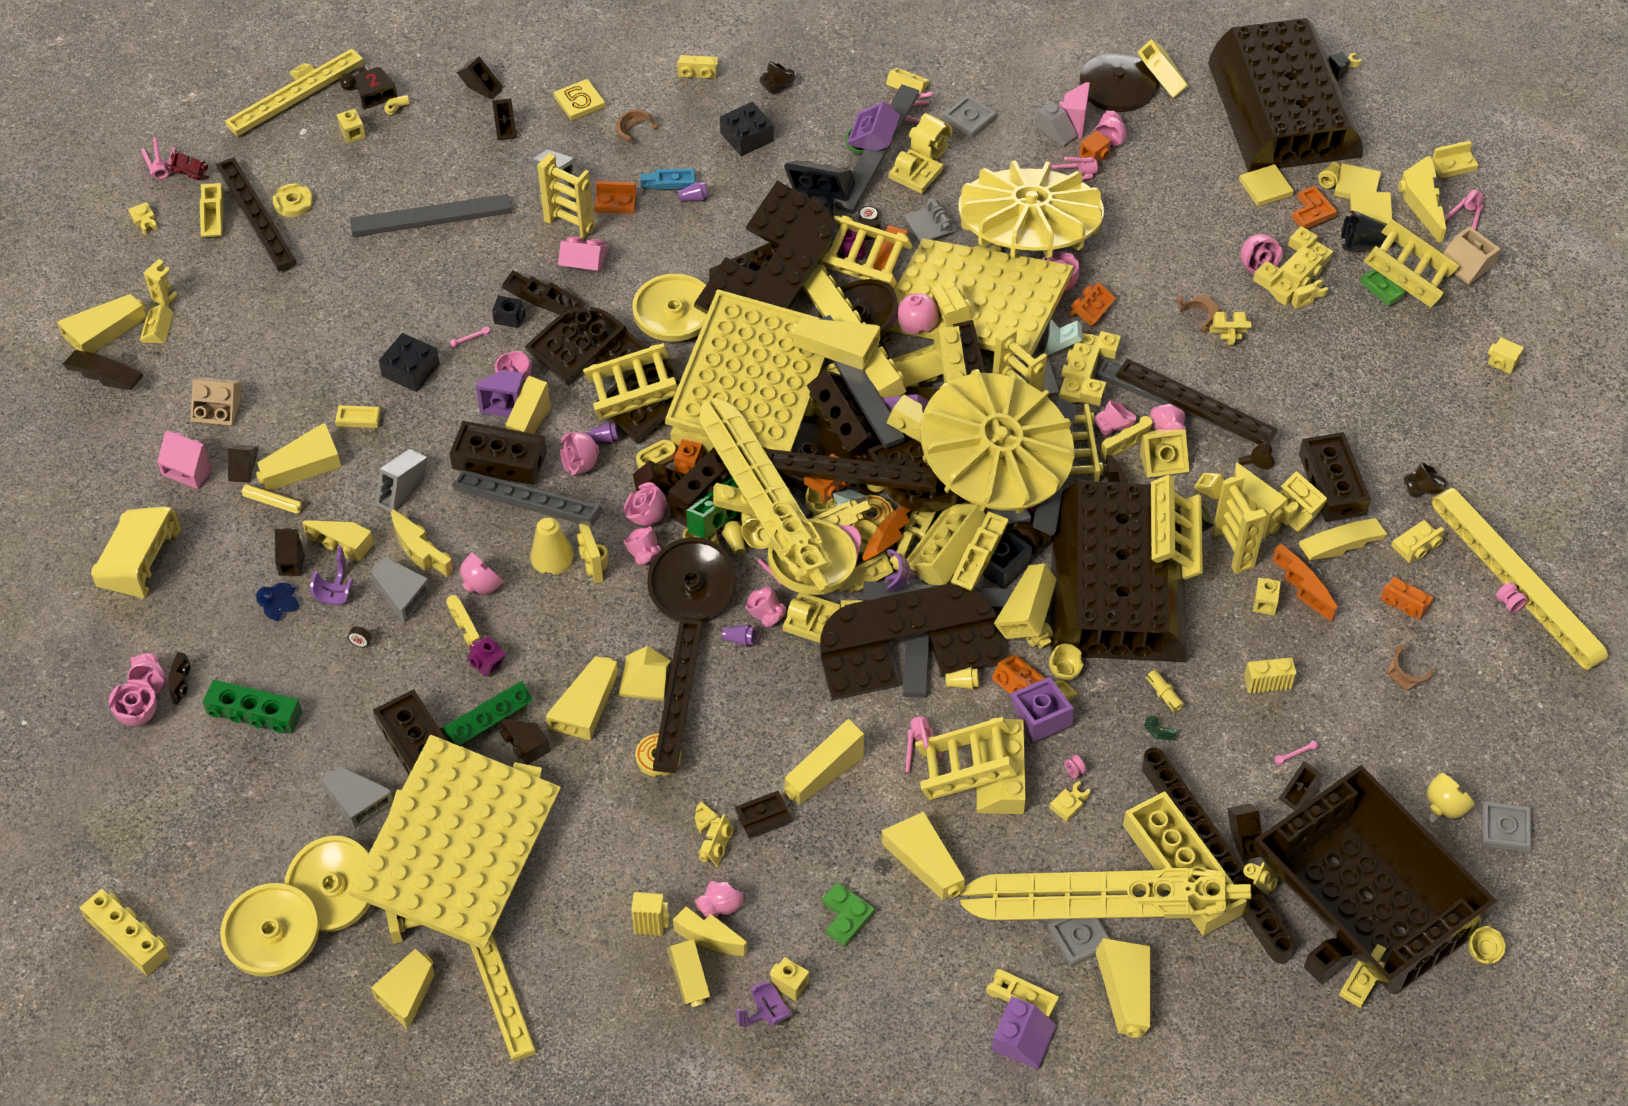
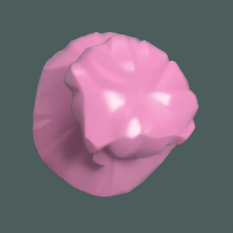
[1095,111,1127,146]
[495,351,532,381]
[1094,400,1136,436]
[1150,404,1187,437]
[624,526,661,565]
[745,586,787,627]
[128,653,166,695]
[694,881,743,919]

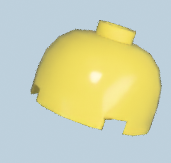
[1427,773,1475,819]

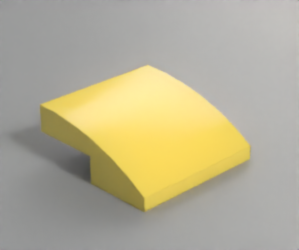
[1279,471,1328,534]

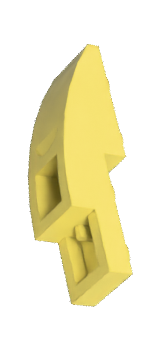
[390,509,454,577]

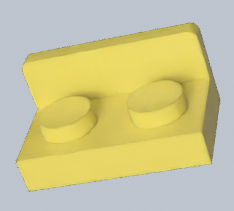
[677,55,718,79]
[1432,141,1478,179]
[1391,520,1445,563]

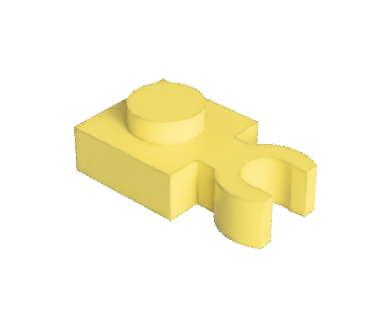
[128,202,158,235]
[1049,781,1090,822]

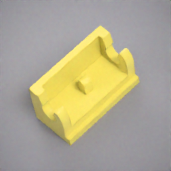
[143,259,177,307]

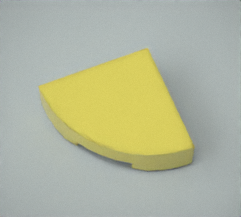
[695,801,718,834]

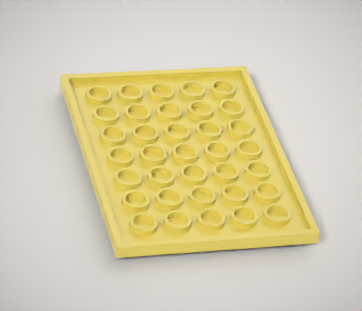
[889,238,1074,356]
[665,289,826,453]
[349,734,561,950]

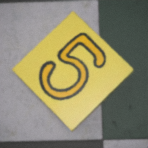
[553,79,605,121]

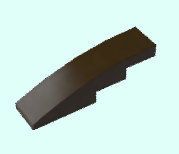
[501,270,586,315]
[63,350,144,390]

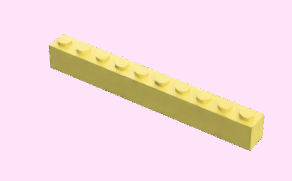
[802,264,906,399]

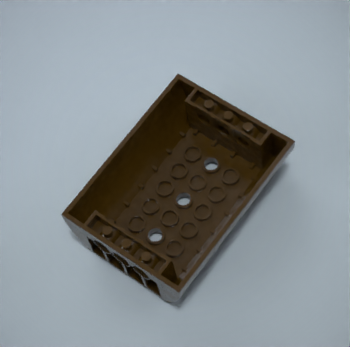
[1208,18,1363,173]
[1051,481,1186,663]
[1254,765,1497,994]

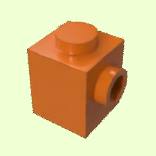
[1079,130,1111,163]
[674,439,703,475]

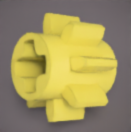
[1026,622,1053,649]

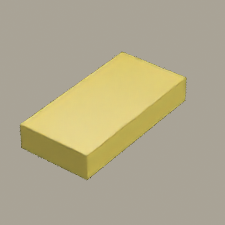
[335,405,381,428]

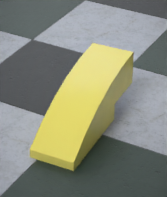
[200,183,224,238]
[673,907,748,956]

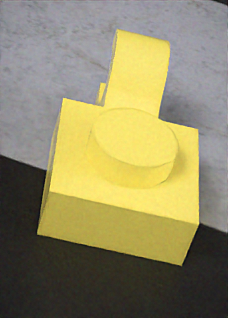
[1292,280,1328,309]

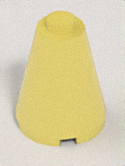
[530,518,574,575]

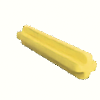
[242,484,302,514]

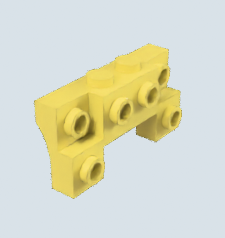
[1253,226,1333,306]
[1059,331,1121,406]

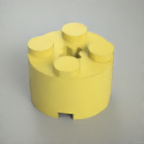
[909,113,952,160]

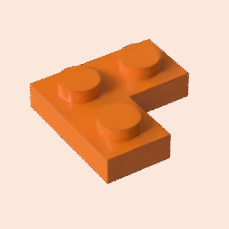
[1291,185,1337,229]

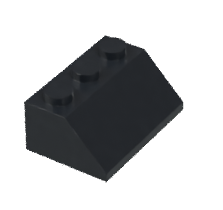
[784,160,855,201]

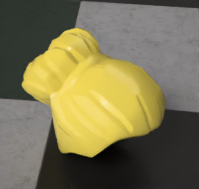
[741,512,770,549]

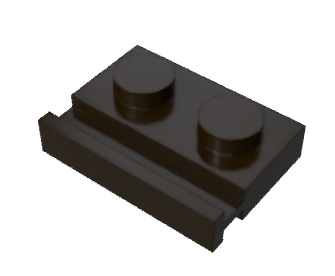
[735,790,792,839]

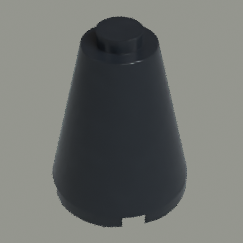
[1341,210,1398,251]

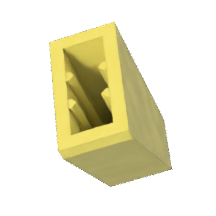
[506,376,551,434]
[667,939,710,1007]
[371,949,435,1029]

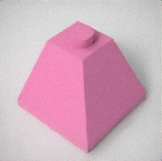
[1059,82,1090,138]

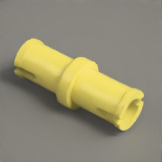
[1146,669,1185,713]

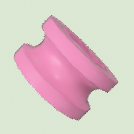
[1064,755,1086,779]

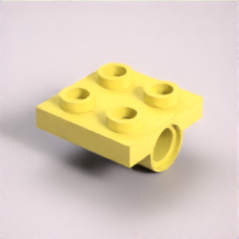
[889,149,943,194]
[577,524,609,584]
[783,593,841,643]

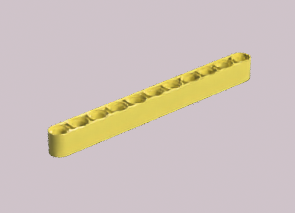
[1432,488,1608,670]

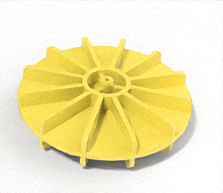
[958,160,1104,259]
[920,369,1075,513]

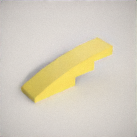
[951,511,1009,591]
[1299,518,1387,560]

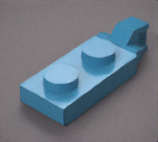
[640,168,695,189]

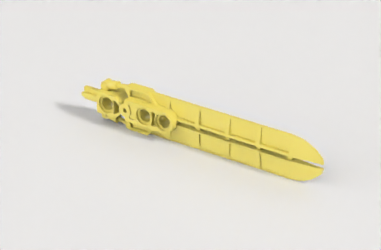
[700,398,833,594]
[960,868,1251,920]

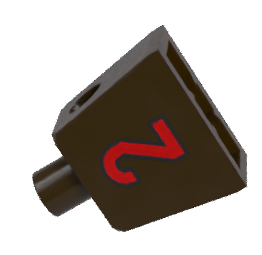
[355,66,398,110]

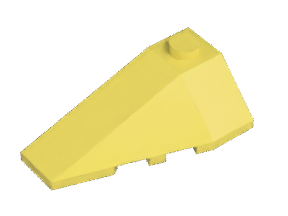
[1398,156,1446,243]

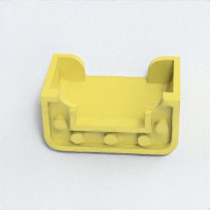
[91,506,181,599]

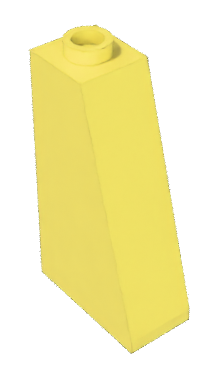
[57,294,146,353]
[791,318,880,370]
[256,423,341,491]
[994,564,1057,639]
[546,656,618,740]
[784,719,864,805]
[881,812,965,900]
[1096,938,1150,1038]

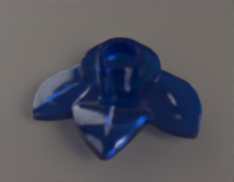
[256,583,299,621]

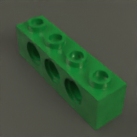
[686,476,758,539]
[202,679,302,734]
[440,681,533,746]

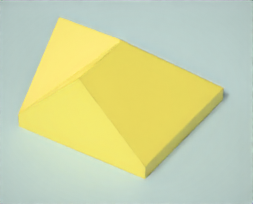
[1140,429,1189,478]
[619,646,671,701]

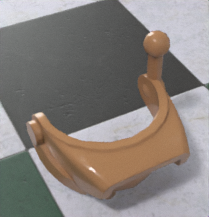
[615,109,658,143]
[1176,294,1221,333]
[1386,644,1434,690]

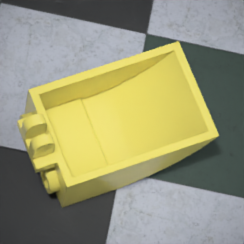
[1233,462,1298,540]

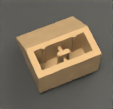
[1443,226,1500,285]
[191,377,242,426]

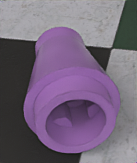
[678,181,709,202]
[586,422,619,442]
[722,625,756,647]

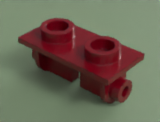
[165,151,209,180]

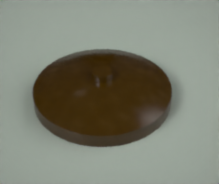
[1079,52,1156,112]
[819,279,899,338]
[766,416,851,487]
[647,537,737,622]

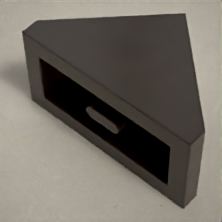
[492,98,517,140]
[228,445,259,483]
[1279,761,1324,811]

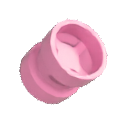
[1496,582,1528,613]

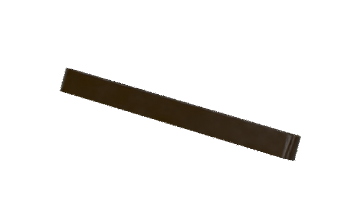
[1142,747,1294,964]

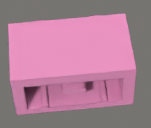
[558,236,609,271]
[157,430,212,489]

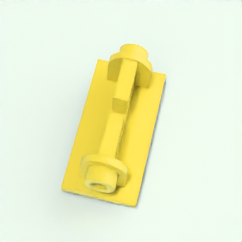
[698,814,734,867]
[1244,862,1278,896]

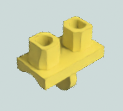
[1209,312,1251,345]

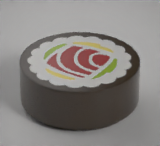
[859,206,879,222]
[347,627,371,648]

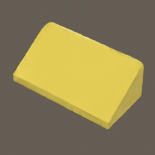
[886,68,930,94]
[140,304,174,344]

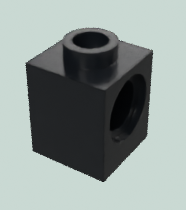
[492,295,525,328]

